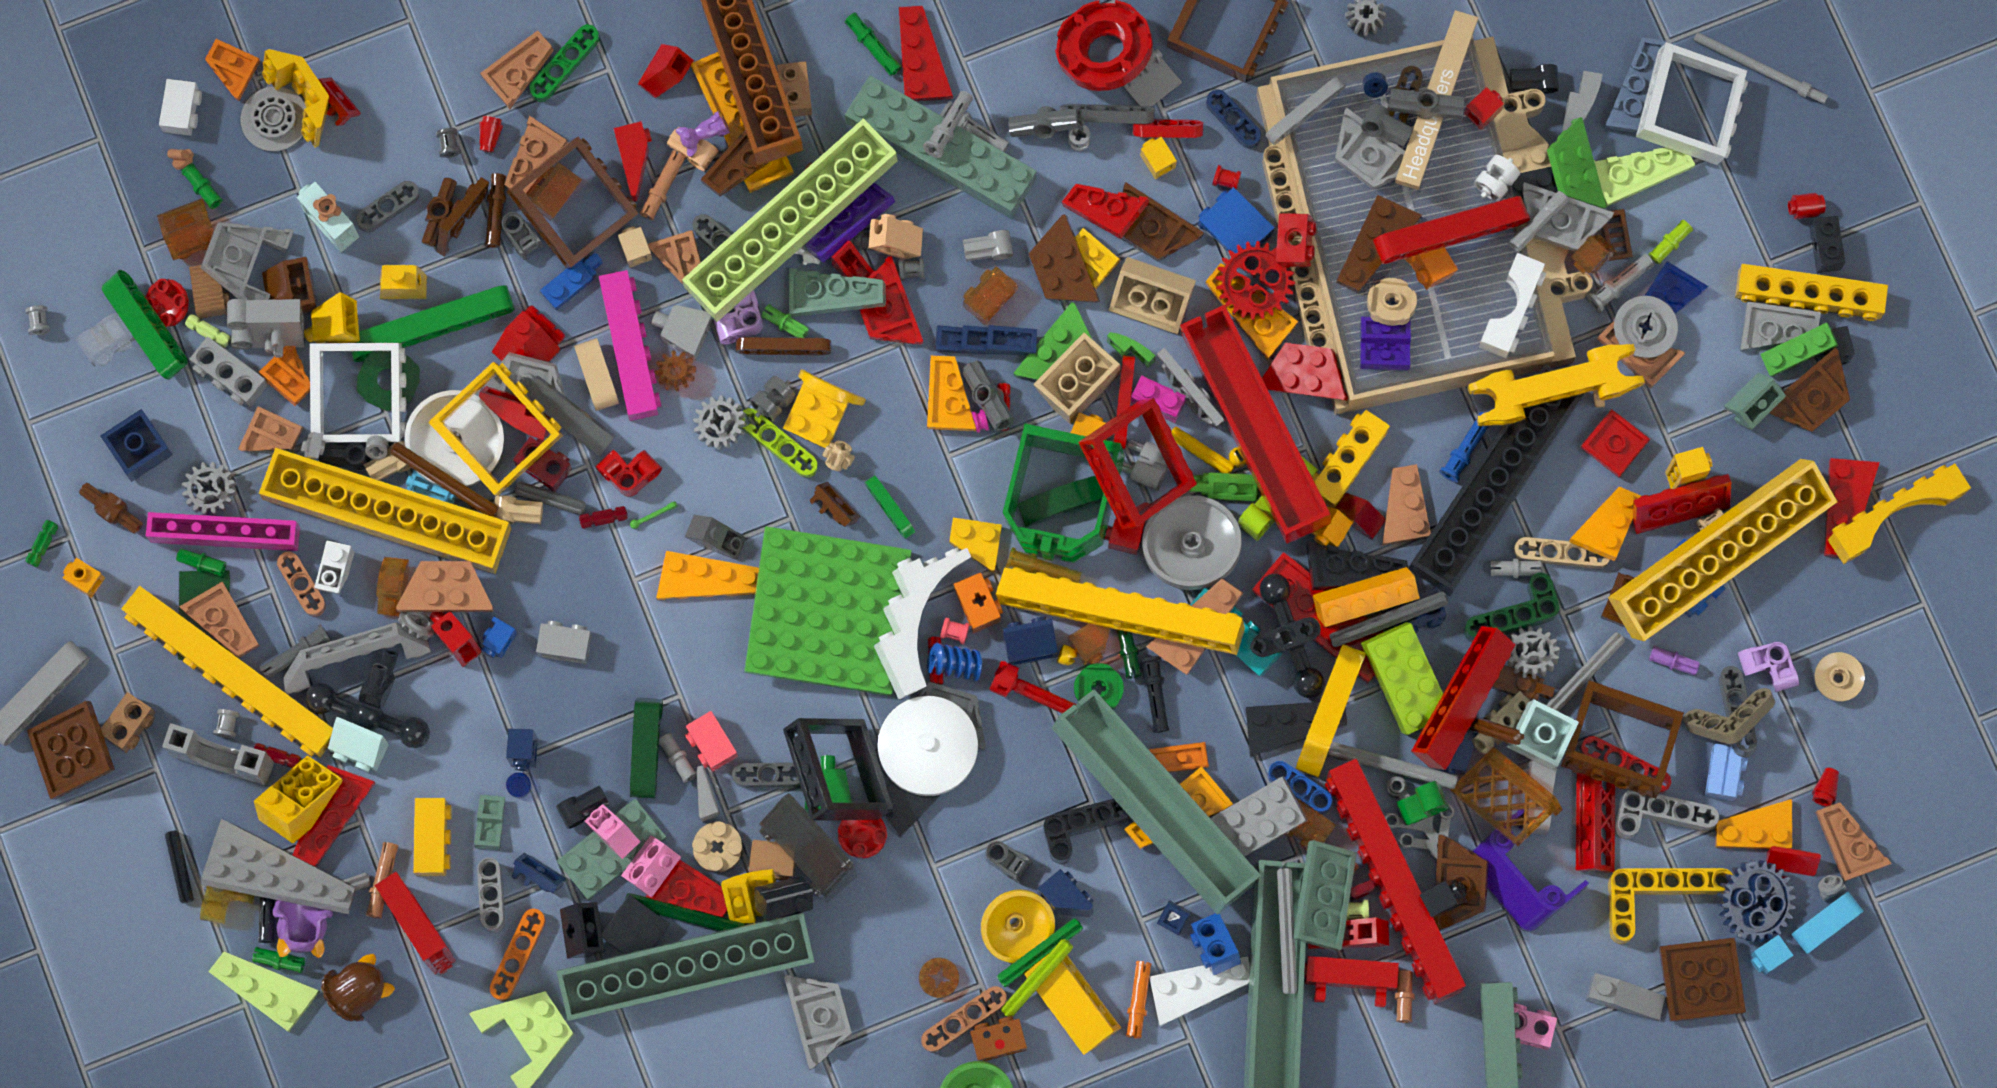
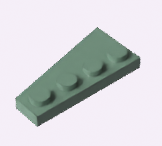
[789,268,886,317]

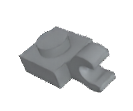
[301,432,325,460]

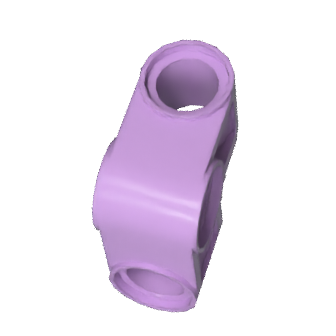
[714,290,763,345]
[1738,642,1799,692]

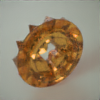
[919,958,959,998]

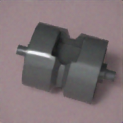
[750,375,796,422]

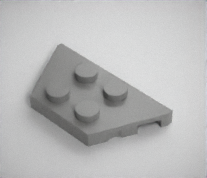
[1334,108,1405,190]
[1522,182,1614,252]
[1157,348,1224,427]
[477,352,566,397]
[784,975,852,1070]

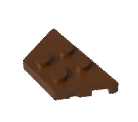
[1122,182,1204,262]
[1028,214,1100,303]
[1768,347,1850,432]
[1434,834,1489,931]

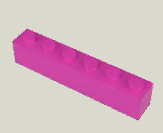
[599,270,662,421]
[146,512,300,551]

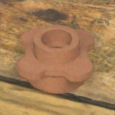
[313,194,342,222]

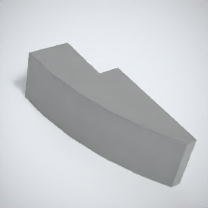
[1562,71,1603,132]

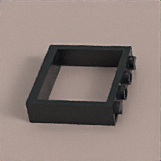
[783,718,894,820]

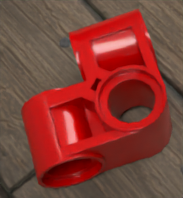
[595,450,662,497]

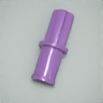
[1649,645,1699,675]

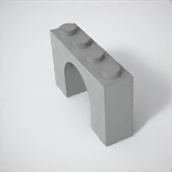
[162,723,274,786]

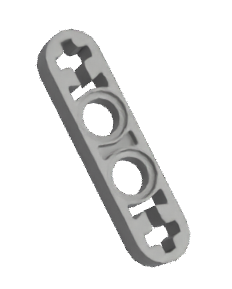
[1265,76,1346,145]

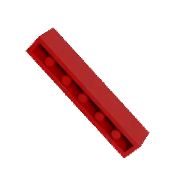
[1411,626,1516,770]

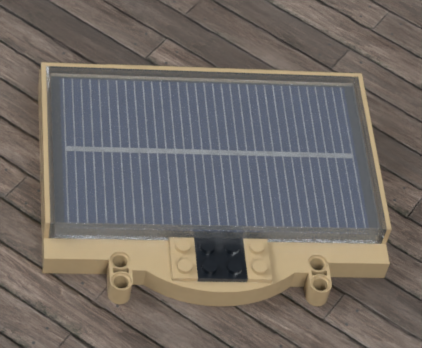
[1256,36,1593,415]

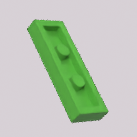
[1760,323,1839,377]

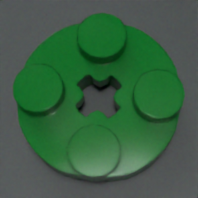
[1074,663,1124,710]

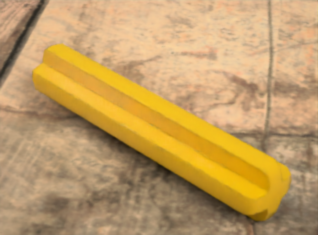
[1172,427,1234,473]

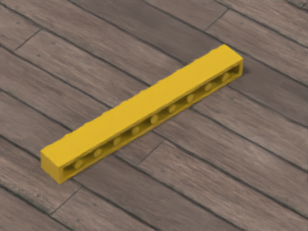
[996,567,1245,655]
[121,585,333,758]

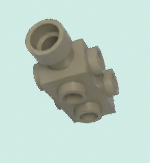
[1472,691,1530,754]

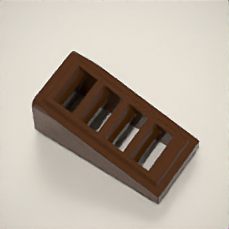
[1601,209,1633,261]

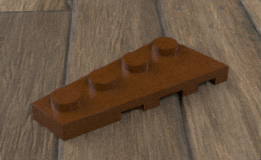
[1336,195,1422,293]

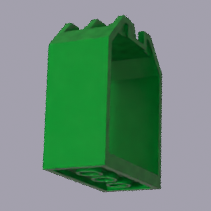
[1002,424,1125,563]

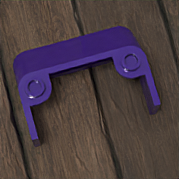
[1473,807,1589,932]

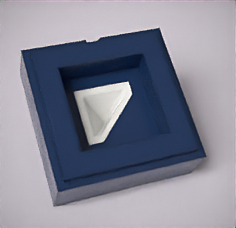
[1157,900,1191,936]

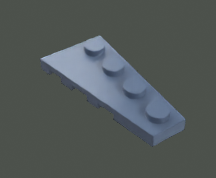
[1605,37,1666,133]

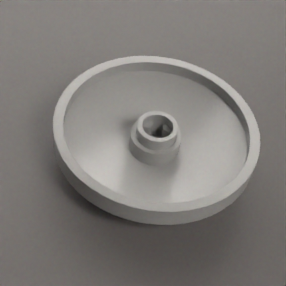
[1142,496,1242,590]

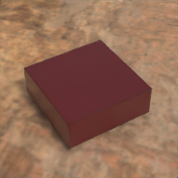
[1350,879,1375,901]

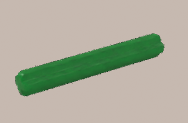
[997,918,1083,987]

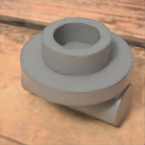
[1818,875,1846,902]

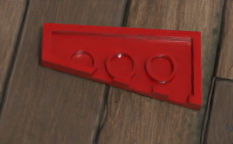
[899,6,953,101]
[292,765,375,867]

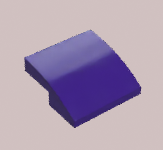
[1360,317,1411,370]

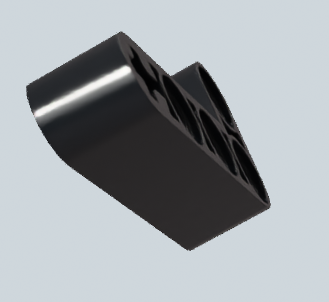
[1043,799,1133,864]

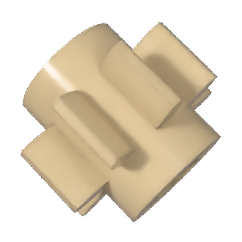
[822,441,855,471]

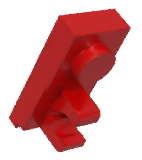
[318,77,361,126]

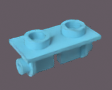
[406,470,456,504]

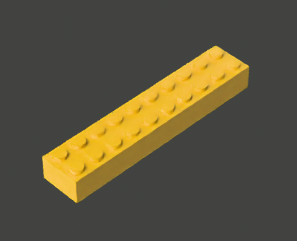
[259,448,512,574]
[1608,459,1837,641]

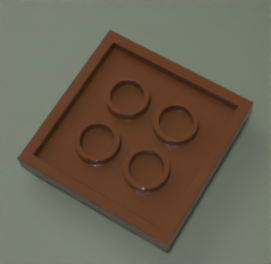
[27,701,115,800]
[1659,937,1746,1022]

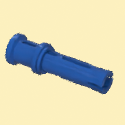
[1439,412,1489,483]

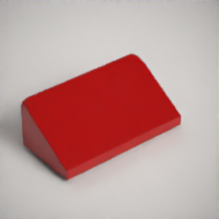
[1766,846,1821,876]

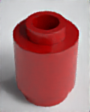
[1788,193,1826,219]

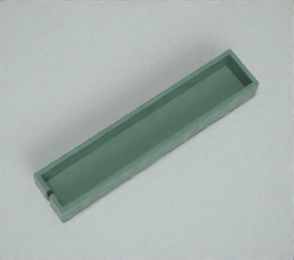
[1051,689,1261,915]
[1244,860,1306,1088]

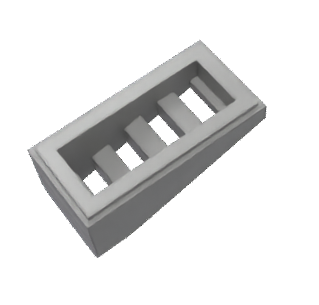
[697,766,720,822]

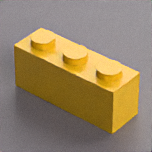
[1665,447,1712,489]
[413,798,452,876]

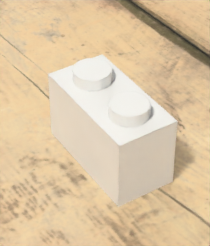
[159,79,202,136]

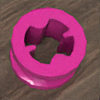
[971,409,989,433]

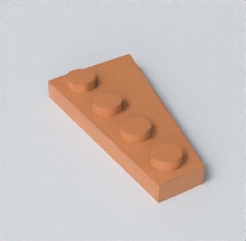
[1146,579,1243,675]

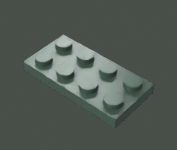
[557,799,667,901]
[1293,840,1357,951]

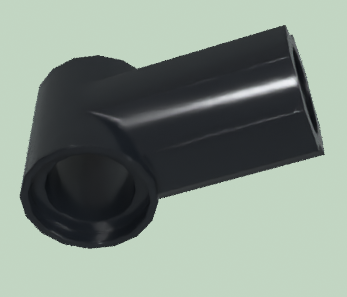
[1510,64,1559,94]
[319,443,370,470]
[556,785,610,829]

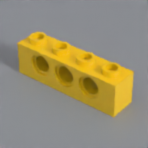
[1312,410,1390,508]

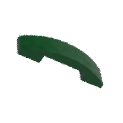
[1018,476,1104,527]

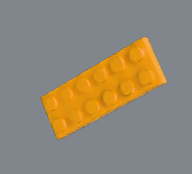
[691,52,794,193]

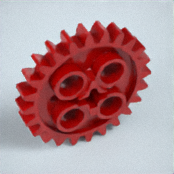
[1215,241,1295,321]

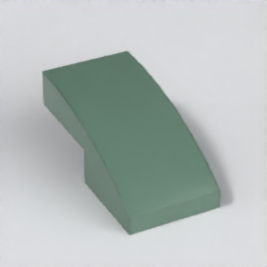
[474,795,505,851]

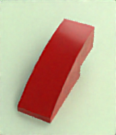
[479,386,550,440]

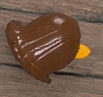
[321,954,395,1022]

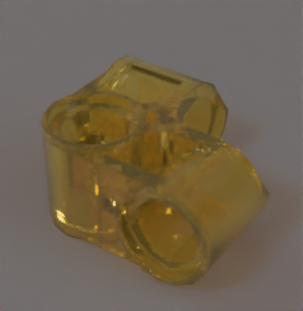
[200,886,255,924]

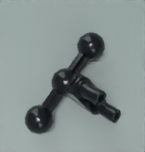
[1250,573,1325,699]
[305,649,430,748]

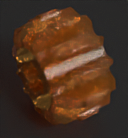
[654,350,697,392]

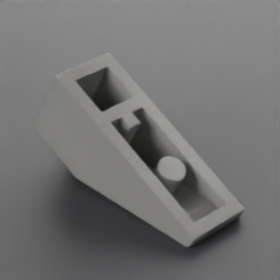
[1586,973,1665,1021]

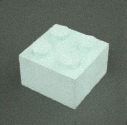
[1507,700,1579,769]

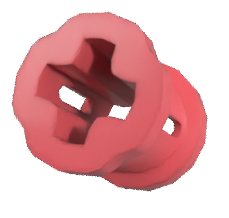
[940,618,970,645]

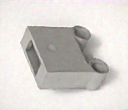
[227,299,305,358]

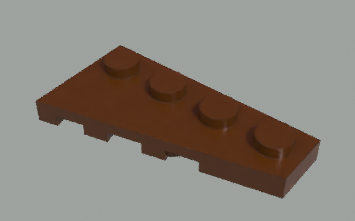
[701,130,802,197]

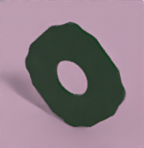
[357,351,420,411]

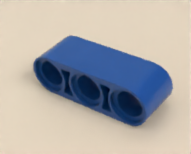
[1267,761,1332,815]

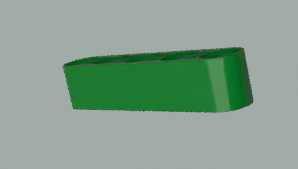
[101,270,188,380]

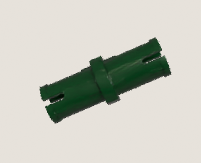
[1116,630,1142,679]

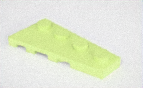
[1594,147,1695,207]
[208,952,320,1032]

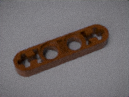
[736,337,831,356]

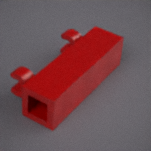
[1304,956,1399,1007]

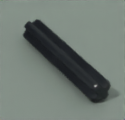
[165,830,194,904]

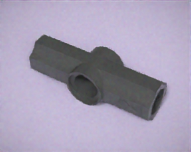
[1388,88,1465,120]
[1008,106,1084,139]
[962,360,1014,431]

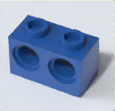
[1190,913,1241,975]

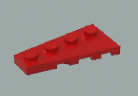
[1824,458,1880,557]

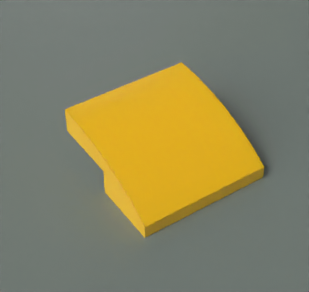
[721,869,776,923]

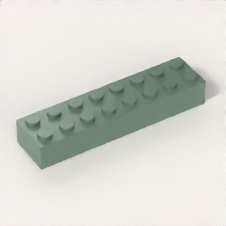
[845,75,1037,219]

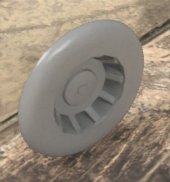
[241,86,306,151]

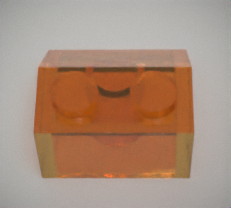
[157,198,215,261]

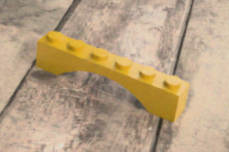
[1828,463,1971,564]

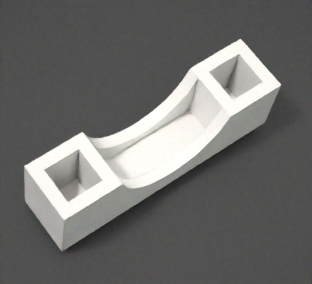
[1479,253,1546,358]

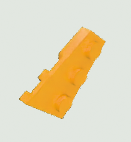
[927,355,976,431]
[1569,486,1641,561]

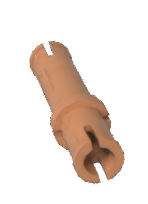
[639,150,686,220]
[366,842,399,919]

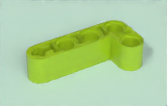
[1238,456,1319,541]

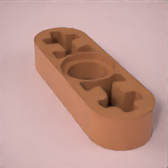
[277,552,326,617]

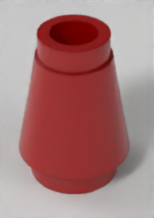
[479,116,503,153]
[1812,768,1839,807]

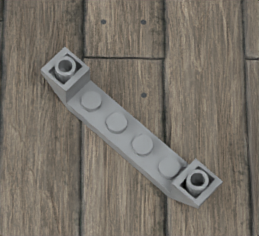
[283,622,431,694]

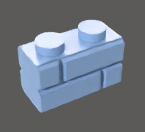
[1705,744,1748,801]

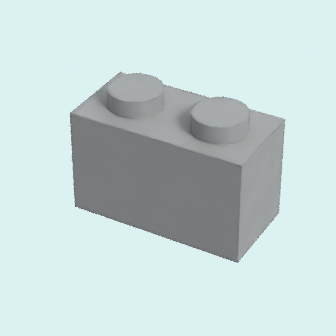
[536,621,592,664]

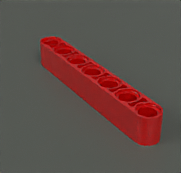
[1373,196,1530,264]

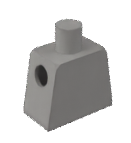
[651,305,714,361]

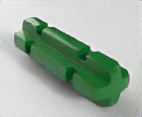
[25,520,58,567]

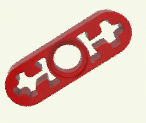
[1133,119,1203,138]

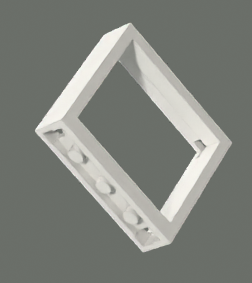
[1636,42,1748,165]
[310,343,406,442]

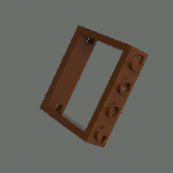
[1167,0,1289,83]
[506,136,639,269]
[1561,680,1684,799]

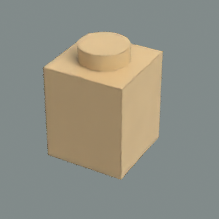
[618,227,652,268]

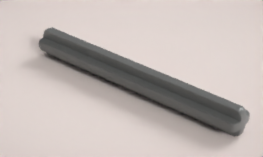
[1329,591,1448,647]

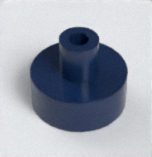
[1362,72,1388,98]

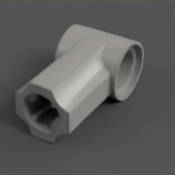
[963,230,1013,262]

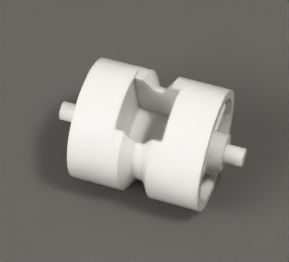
[1474,155,1520,202]

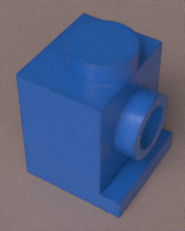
[481,617,517,659]

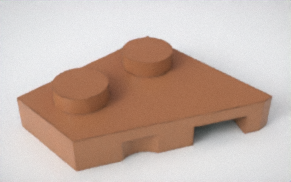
[647,230,702,284]
[238,406,304,451]

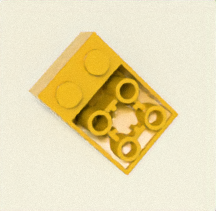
[254,755,343,843]

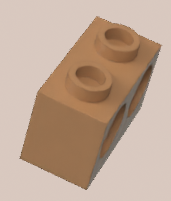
[101,692,155,753]

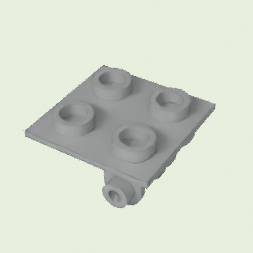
[1123,49,1182,107]

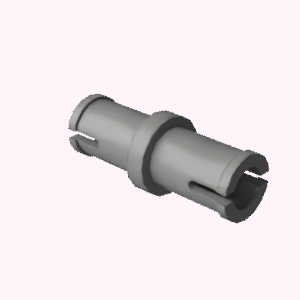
[1491,558,1541,578]
[659,733,697,783]

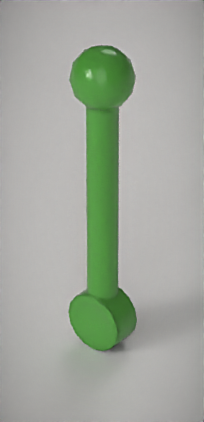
[630,501,678,529]

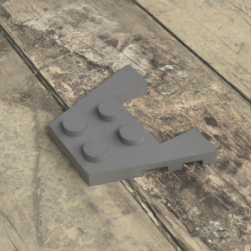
[200,222,294,300]

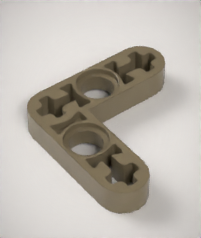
[1683,688,1775,744]

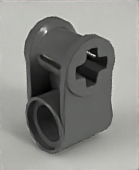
[502,212,544,260]
[985,841,1034,884]

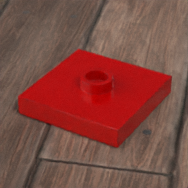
[1580,409,1650,478]

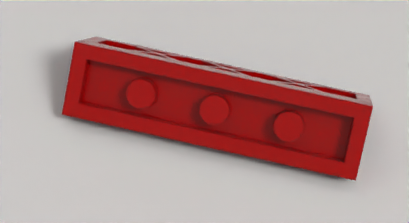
[1576,773,1615,873]

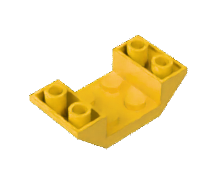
[262,49,329,148]

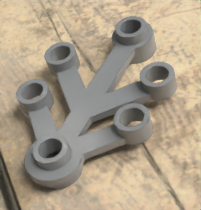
[1385,777,1455,859]

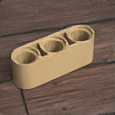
[574,338,619,411]

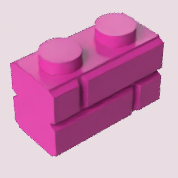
[1131,375,1186,423]

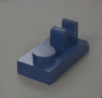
[512,852,566,894]

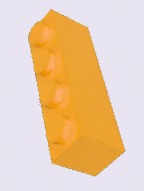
[1313,567,1420,627]

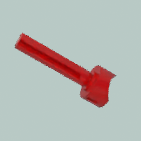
[989,661,1076,717]

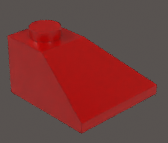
[492,311,561,362]

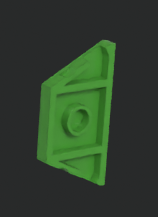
[1547,117,1607,209]
[1014,302,1092,381]

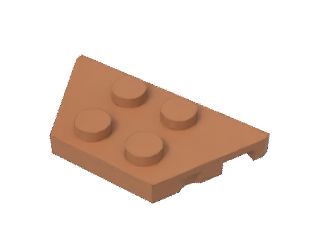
[396,561,493,612]

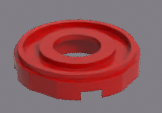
[1055,0,1153,91]

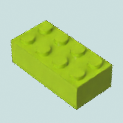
[1361,622,1443,735]

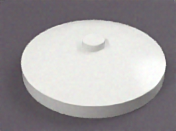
[405,390,504,487]
[878,696,978,796]

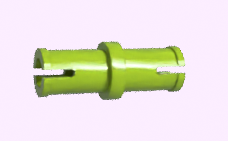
[1648,219,1693,265]

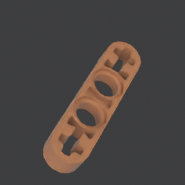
[921,986,1006,1053]

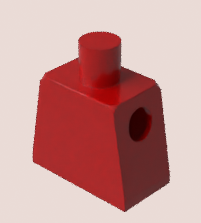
[429,611,482,667]

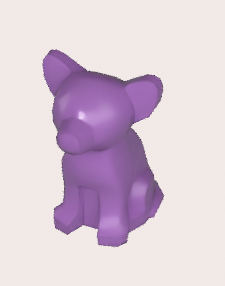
[676,111,730,157]

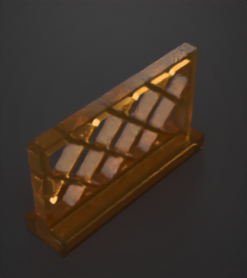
[1450,747,1563,847]

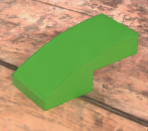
[1106,332,1156,368]

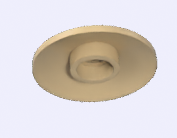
[1814,652,1865,702]

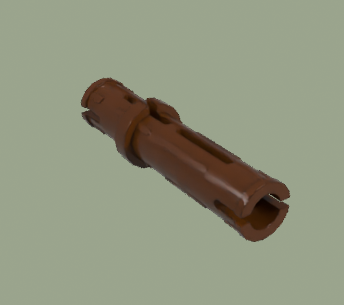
[485,173,506,248]

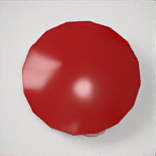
[145,278,189,327]
[838,818,887,858]

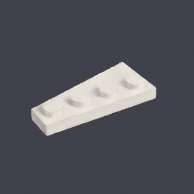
[1149,956,1250,1027]

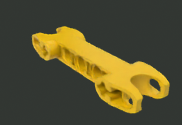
[1468,344,1645,426]

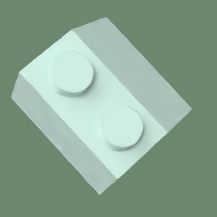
[328,717,389,773]

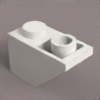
[314,541,355,594]

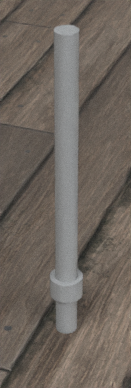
[1693,32,1828,104]

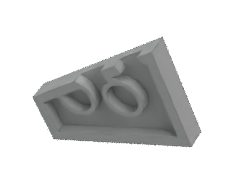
[1740,302,1821,351]

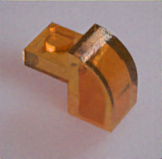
[376,557,409,616]

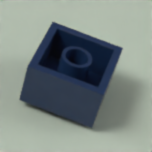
[100,408,173,482]

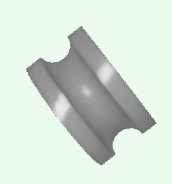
[365,435,388,459]

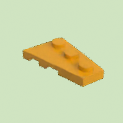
[1716,799,1792,849]

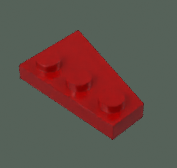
[1062,184,1149,239]
[646,859,727,918]

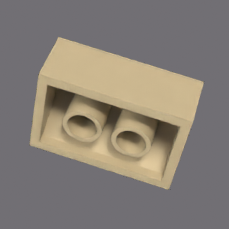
[1108,257,1196,334]
[1033,333,1121,425]

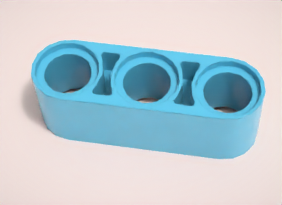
[1791,891,1864,954]

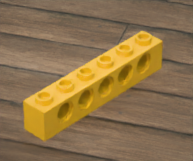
[1735,264,1888,321]

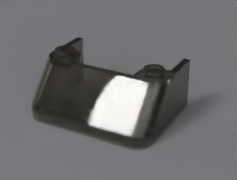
[759,793,857,903]

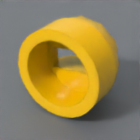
[1228,447,1246,468]
[1057,644,1077,666]

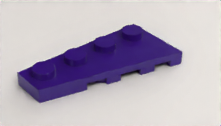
[805,183,895,263]

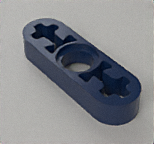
[1206,89,1261,148]

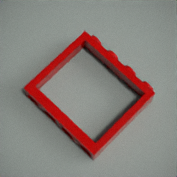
[1078,398,1197,529]
[375,872,456,975]

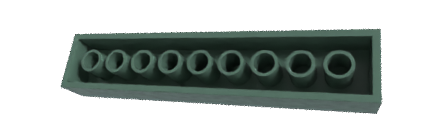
[556,912,815,1021]

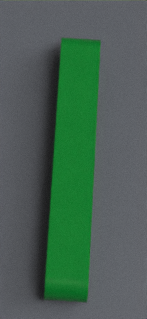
[351,285,515,362]

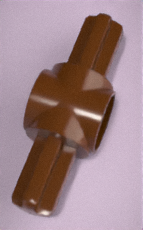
[422,178,457,247]
[79,483,143,534]

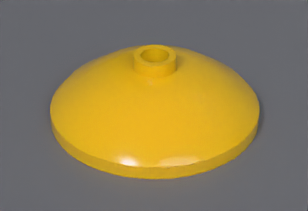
[981,889,1055,963]

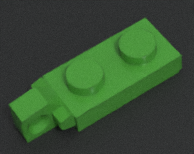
[1189,472,1258,501]

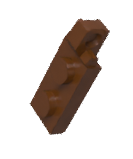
[1492,665,1555,701]

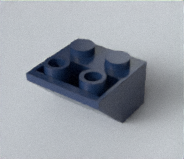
[1003,617,1058,666]
[1037,869,1094,917]

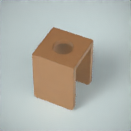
[749,840,797,880]

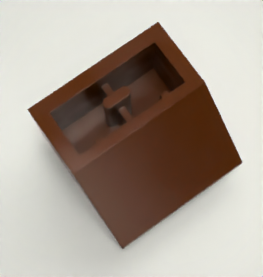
[262,257,318,314]

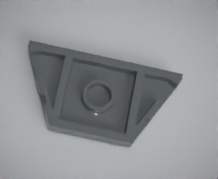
[914,682,986,751]

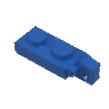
[540,253,603,310]

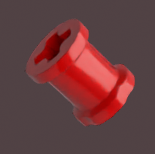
[1212,165,1242,190]

